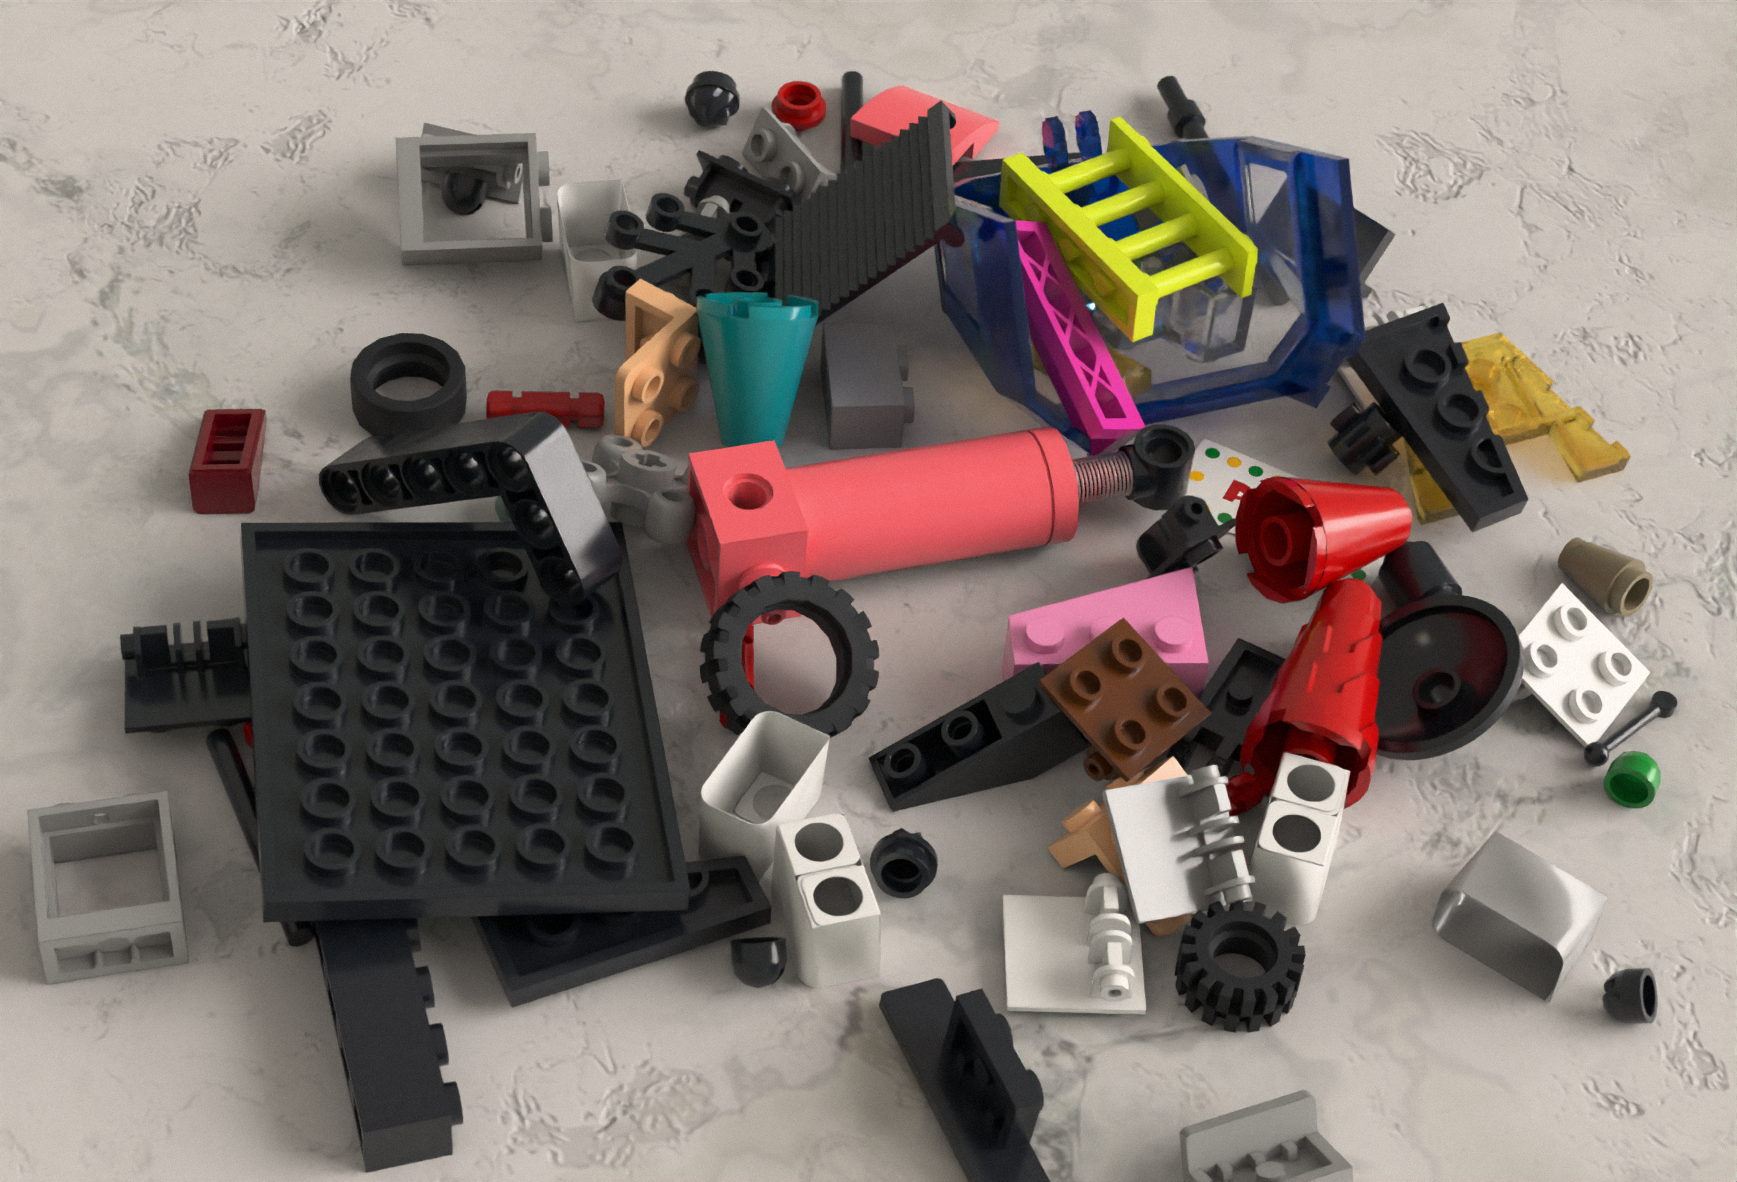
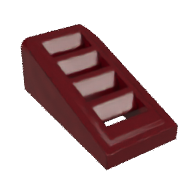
[188,409,267,514]

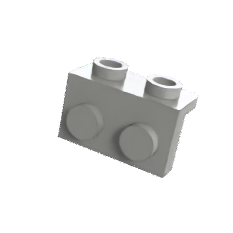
[1180,1090,1353,1182]

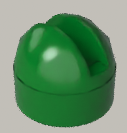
[1603,751,1661,809]

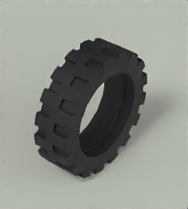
[700,571,879,738]

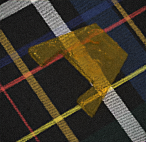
[1404,332,1631,525]

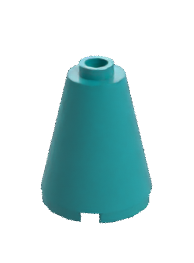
[696,292,819,448]

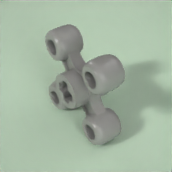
[581,435,697,545]

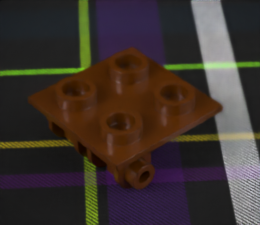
[1037,617,1212,782]

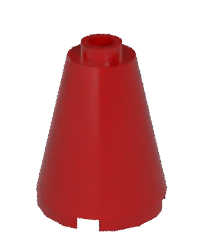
[1235,476,1412,604]

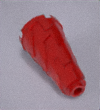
[1240,578,1383,809]

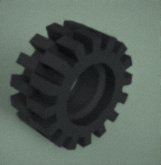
[1174,901,1306,1033]

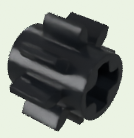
[1327,402,1402,476]

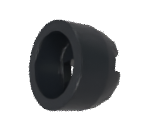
[442,170,490,215]
[730,937,787,988]
[1602,968,1658,1024]

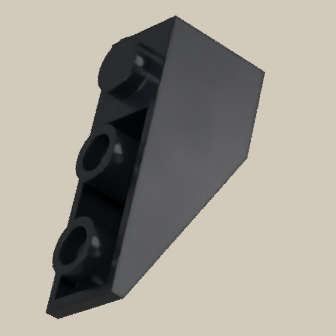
[868,662,1089,812]

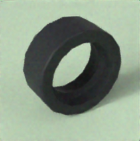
[350,333,467,436]

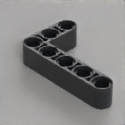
[319,411,623,607]

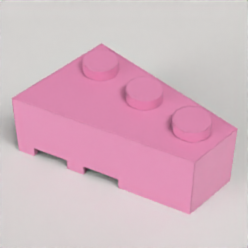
[1002,567,1209,698]

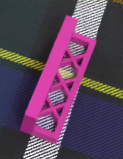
[989,219,1146,460]

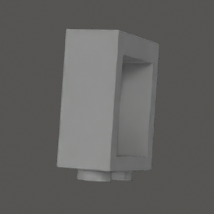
[395,133,553,266]
[27,790,189,984]

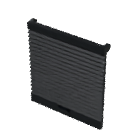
[756,100,965,325]

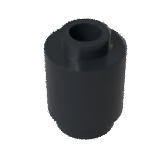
[1378,541,1463,608]

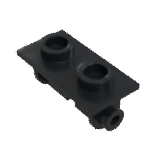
[684,150,798,224]
[1136,495,1237,579]

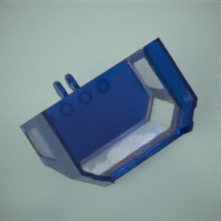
[934,110,1366,455]

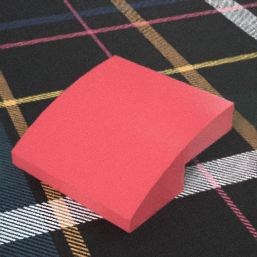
[850,86,999,165]

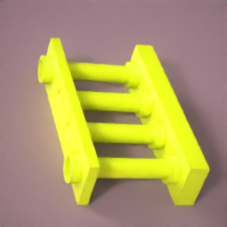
[999,116,1258,342]

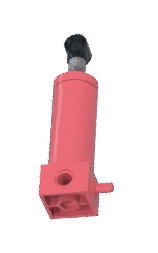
[686,424,1195,625]

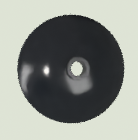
[1375,595,1524,760]

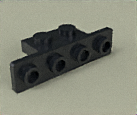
[879,978,1050,1182]

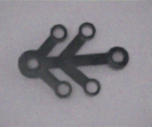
[592,193,771,323]

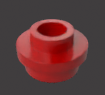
[771,81,826,131]

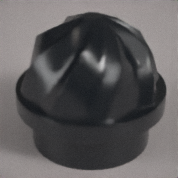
[685,71,740,129]
[870,828,938,898]

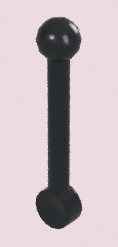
[1584,691,1677,767]

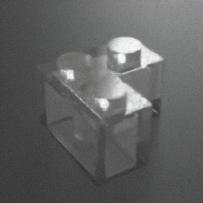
[1083,242,1257,364]

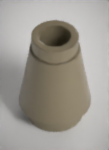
[1558,537,1653,616]

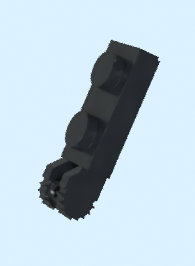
[1166,638,1286,777]

